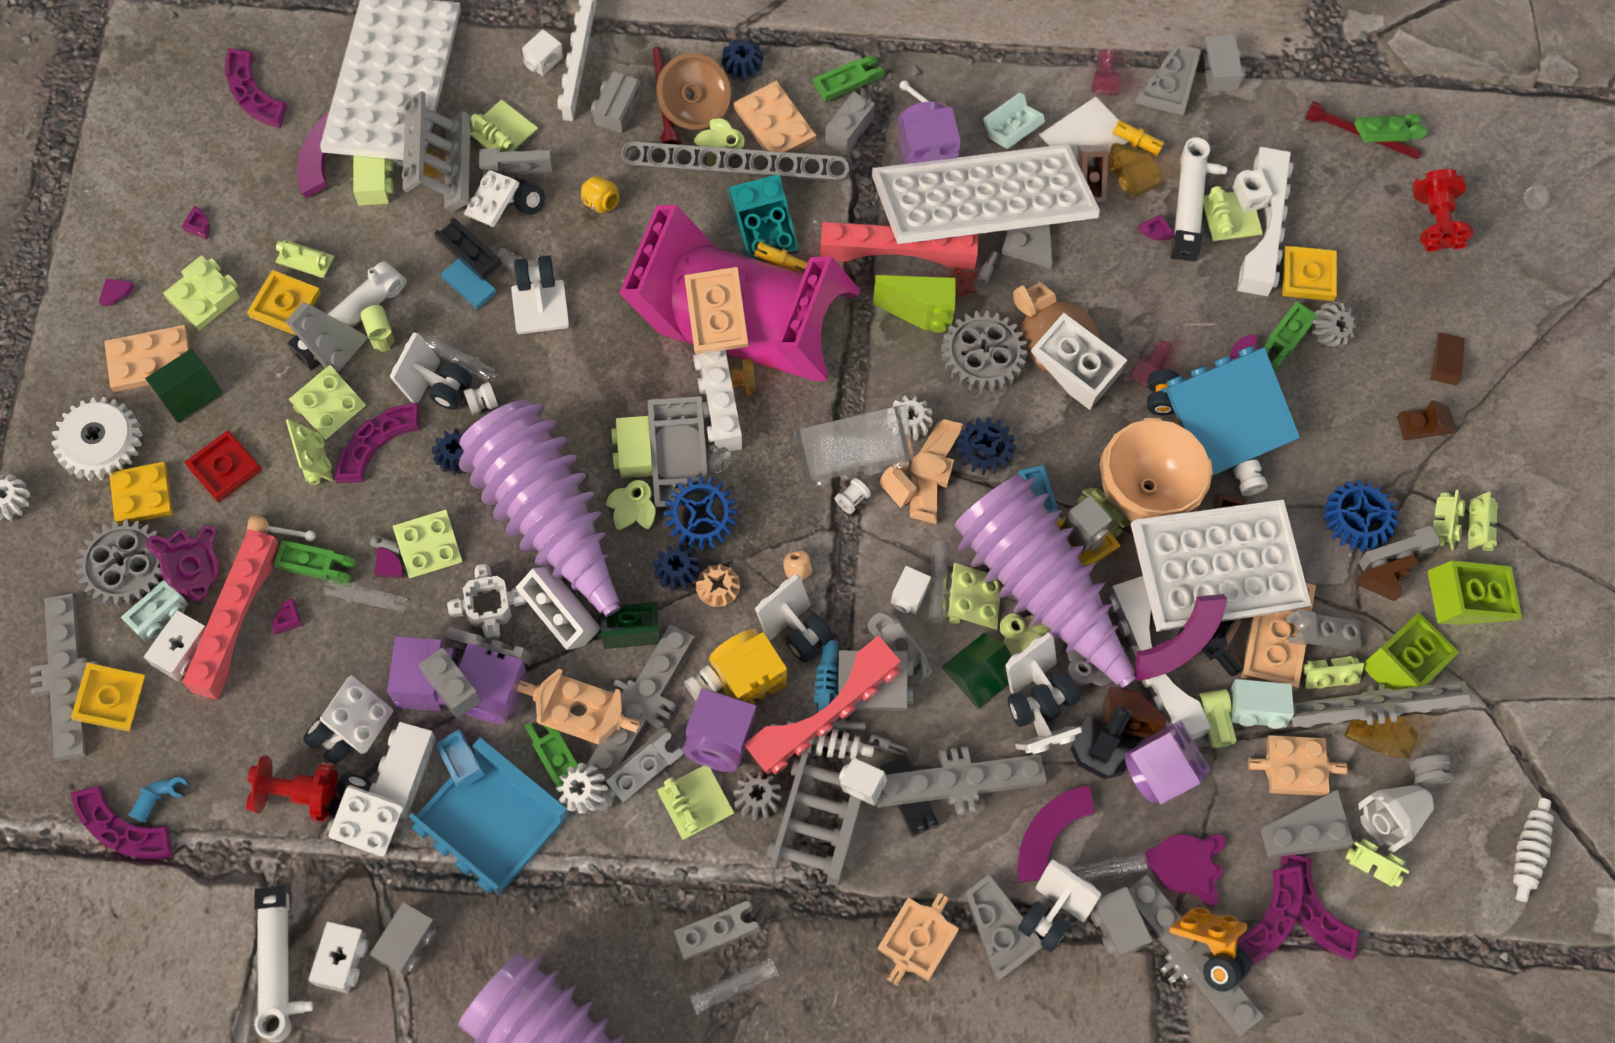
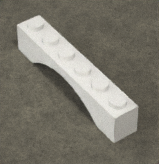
[1237,147,1293,296]
[1107,576,1211,740]

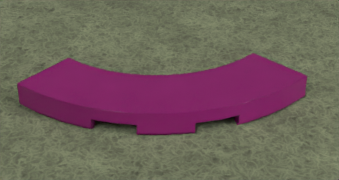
[225,48,288,128]
[297,112,329,198]
[335,403,420,483]
[1135,594,1227,681]
[1017,785,1095,884]
[71,786,174,859]
[1280,855,1360,961]
[1237,865,1304,965]

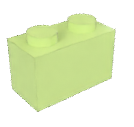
[353,155,393,205]
[611,416,653,479]

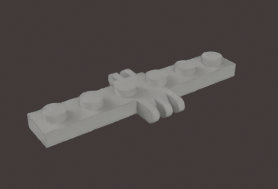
[30,593,99,761]
[587,624,695,777]
[1292,681,1470,728]
[876,746,1047,815]
[1128,875,1264,1037]

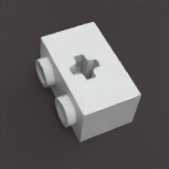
[144,611,206,681]
[308,922,369,994]

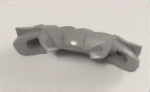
[868,609,932,684]

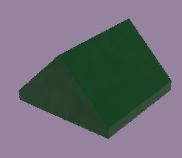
[145,349,223,423]
[601,602,660,649]
[942,633,1012,709]

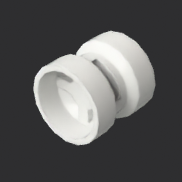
[464,382,498,416]
[1233,460,1268,496]
[684,665,723,701]

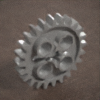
[941,310,1028,393]
[75,519,163,608]

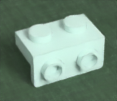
[984,93,1045,149]
[121,580,189,643]

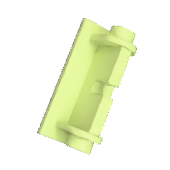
[275,240,334,278]
[1076,487,1131,539]
[1433,490,1465,550]
[1468,492,1498,551]
[1302,656,1364,690]
[1345,838,1409,887]

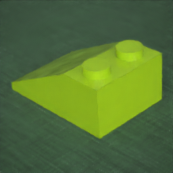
[873,275,955,333]
[1427,561,1522,625]
[1363,612,1459,690]

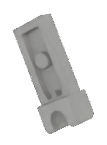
[479,148,553,178]
[1359,526,1441,571]
[1286,610,1362,651]
[674,901,761,960]

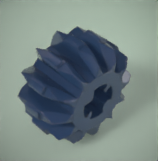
[721,37,764,81]
[432,428,467,475]
[653,544,700,592]

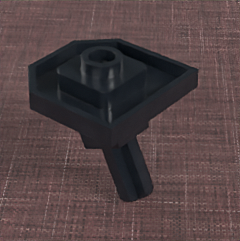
[1176,618,1243,676]
[1071,705,1138,780]

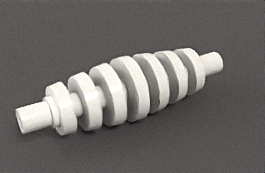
[771,721,875,759]
[1513,798,1554,902]

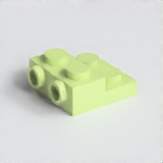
[163,255,240,331]

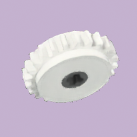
[51,397,142,481]

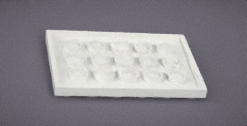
[1130,500,1311,632]

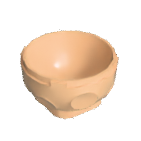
[1100,418,1213,521]

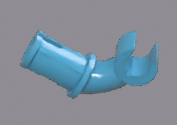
[128,777,190,823]

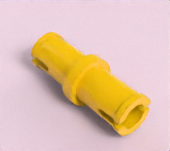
[1112,119,1164,157]
[754,241,808,273]

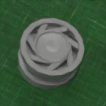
[1409,755,1455,788]

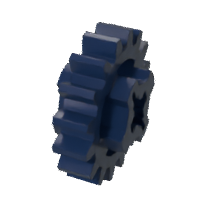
[956,417,1016,475]

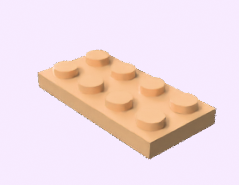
[1241,583,1316,691]

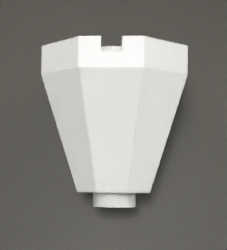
[1358,785,1434,853]

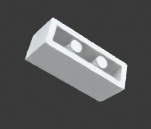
[516,566,601,650]
[369,722,436,820]

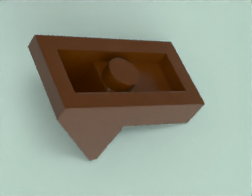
[1397,400,1457,441]
[1357,554,1418,601]

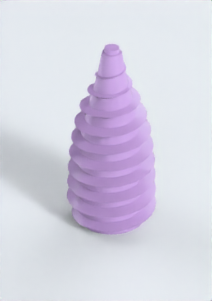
[459,400,620,617]
[954,474,1136,688]
[458,952,624,1043]

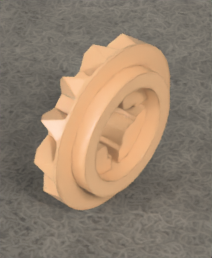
[696,563,740,607]

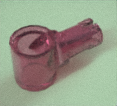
[1092,49,1120,96]
[1130,340,1172,389]

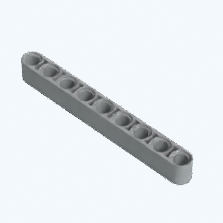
[621,142,849,182]

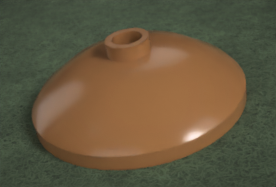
[656,53,731,130]
[1020,301,1099,372]

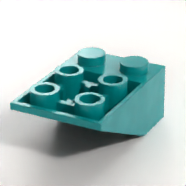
[726,174,799,260]

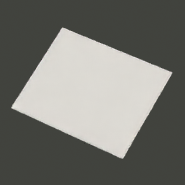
[1039,97,1128,161]

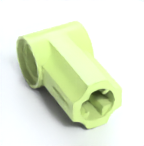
[360,305,395,352]
[1196,689,1236,748]

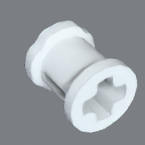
[834,478,871,514]

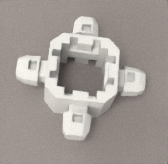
[447,564,527,641]

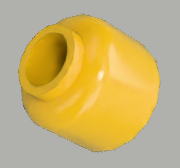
[581,175,619,214]

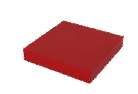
[184,430,262,503]

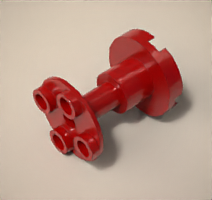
[1412,169,1474,252]
[246,755,338,823]

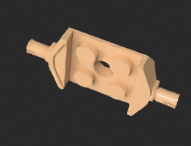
[517,669,641,744]

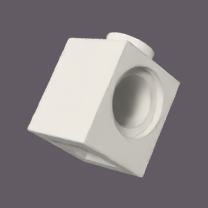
[522,29,563,76]
[1232,169,1272,214]
[891,566,931,615]
[839,758,887,806]

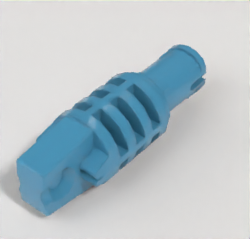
[814,640,839,712]

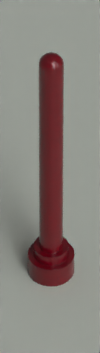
[652,46,682,145]
[1305,101,1422,159]

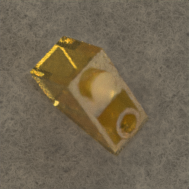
[1108,143,1162,198]
[1344,716,1419,759]

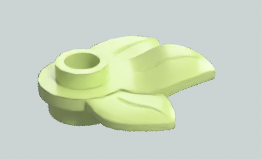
[694,118,745,167]
[606,480,656,530]
[1000,613,1050,656]

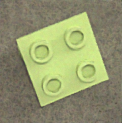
[470,99,538,152]
[1203,186,1263,241]
[289,365,366,440]
[286,419,333,485]
[393,510,463,578]
[947,563,1002,629]
[657,766,734,840]

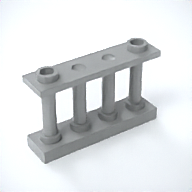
[402,91,470,213]
[767,752,862,886]

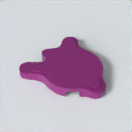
[146,525,219,602]
[1142,834,1226,907]

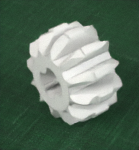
[888,395,933,442]
[0,474,31,521]
[556,763,608,814]

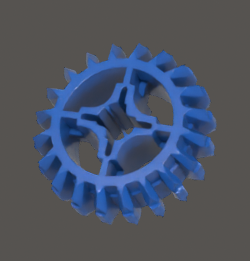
[664,476,738,550]
[1323,479,1399,553]

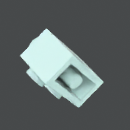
[1228,679,1294,729]

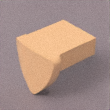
[1013,282,1056,317]
[879,462,917,508]

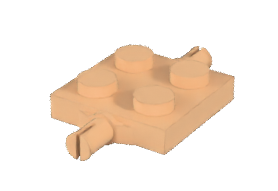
[1248,735,1347,796]
[877,893,959,986]

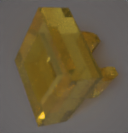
[730,359,756,395]

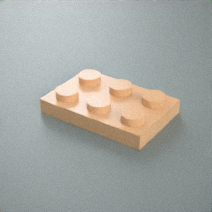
[734,81,816,153]
[684,267,749,355]
[104,325,190,392]

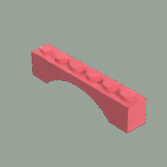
[820,222,978,270]
[183,529,280,700]
[744,635,901,775]

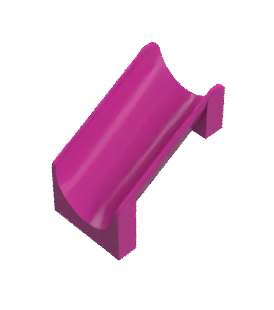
[619,205,860,381]

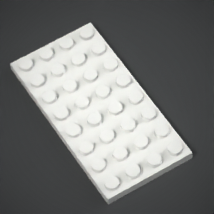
[320,0,461,160]
[872,144,1100,244]

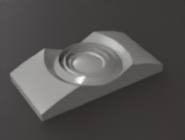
[648,396,709,508]

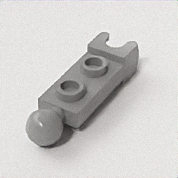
[596,728,683,811]

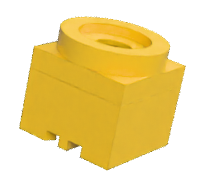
[709,629,787,705]

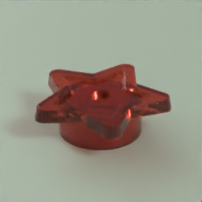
[949,267,976,298]

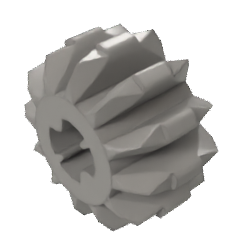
[1311,302,1357,347]
[733,771,782,821]

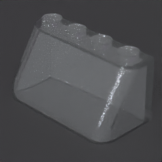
[794,404,914,487]

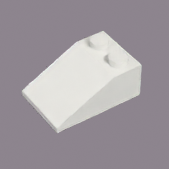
[1031,313,1127,410]

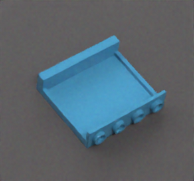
[1160,346,1300,475]
[409,737,569,896]

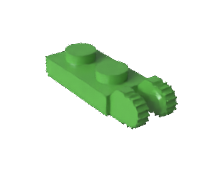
[813,55,885,102]
[1354,114,1428,142]
[1263,301,1317,370]
[273,540,357,584]
[524,722,578,794]

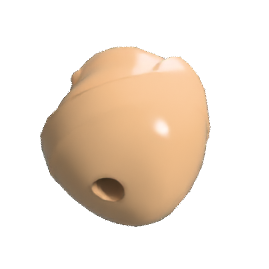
[783,550,813,581]

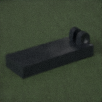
[434,217,502,281]
[880,755,939,838]

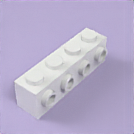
[693,350,742,453]

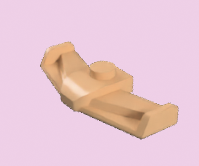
[909,419,964,524]

